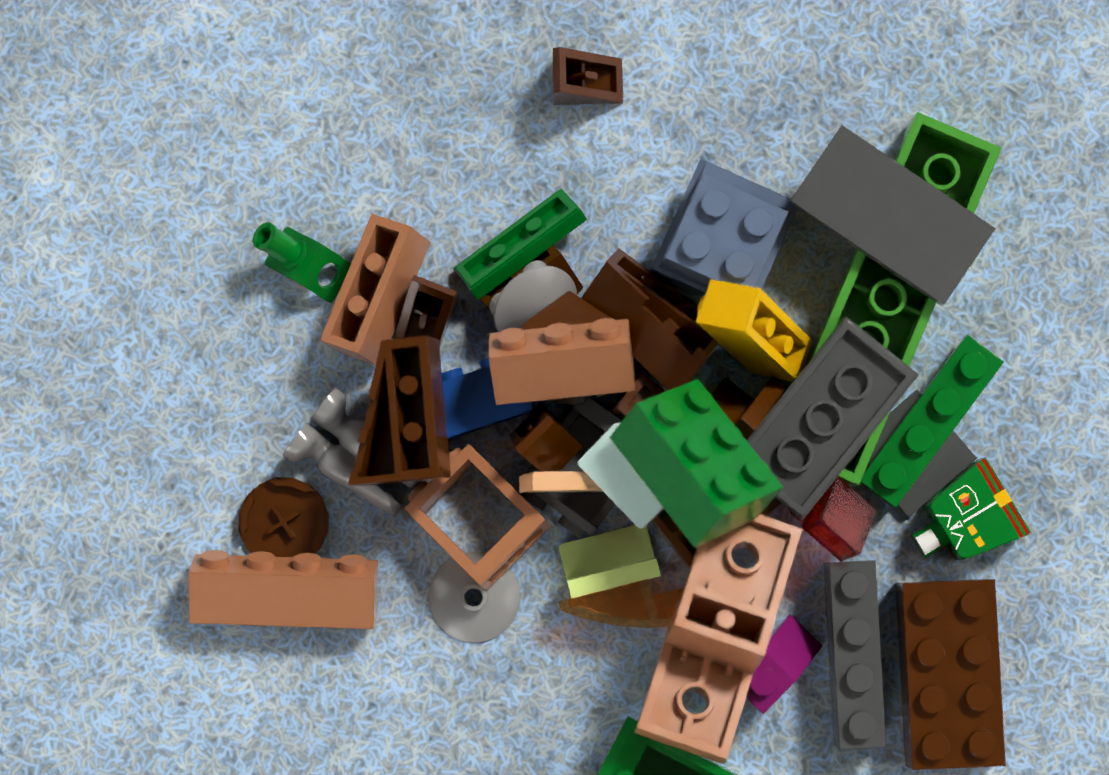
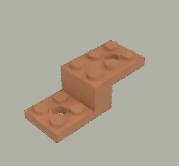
[634,514,802,764]

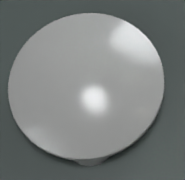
[489,260,577,332]

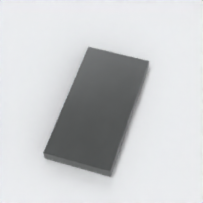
[789,125,996,306]
[747,317,919,520]

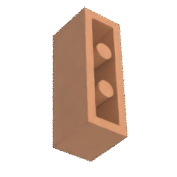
[320,214,431,365]
[489,318,635,405]

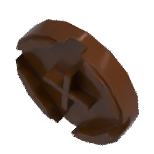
[238,477,329,557]

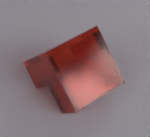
[790,476,877,562]

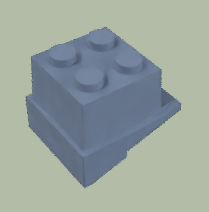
[650,159,798,298]

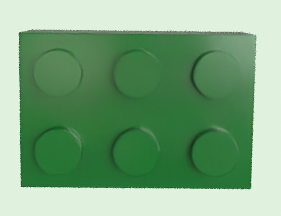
[609,379,783,548]

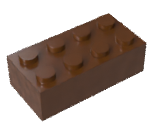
[895,579,1006,770]

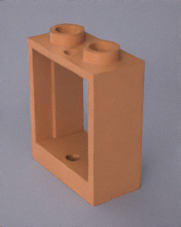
[404,443,551,591]

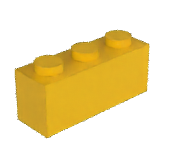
[696,279,813,382]

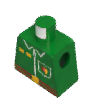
[911,457,1031,560]

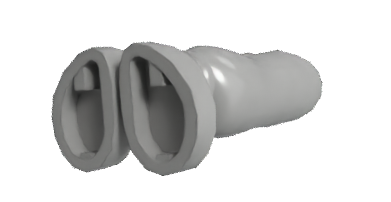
[282,387,423,517]

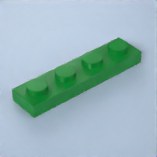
[860,334,1004,508]

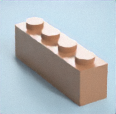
[188,550,378,629]

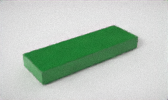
[453,188,587,300]

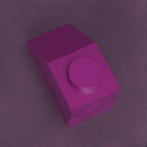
[746,614,823,714]

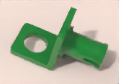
[252,222,351,303]

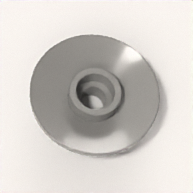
[429,552,520,643]

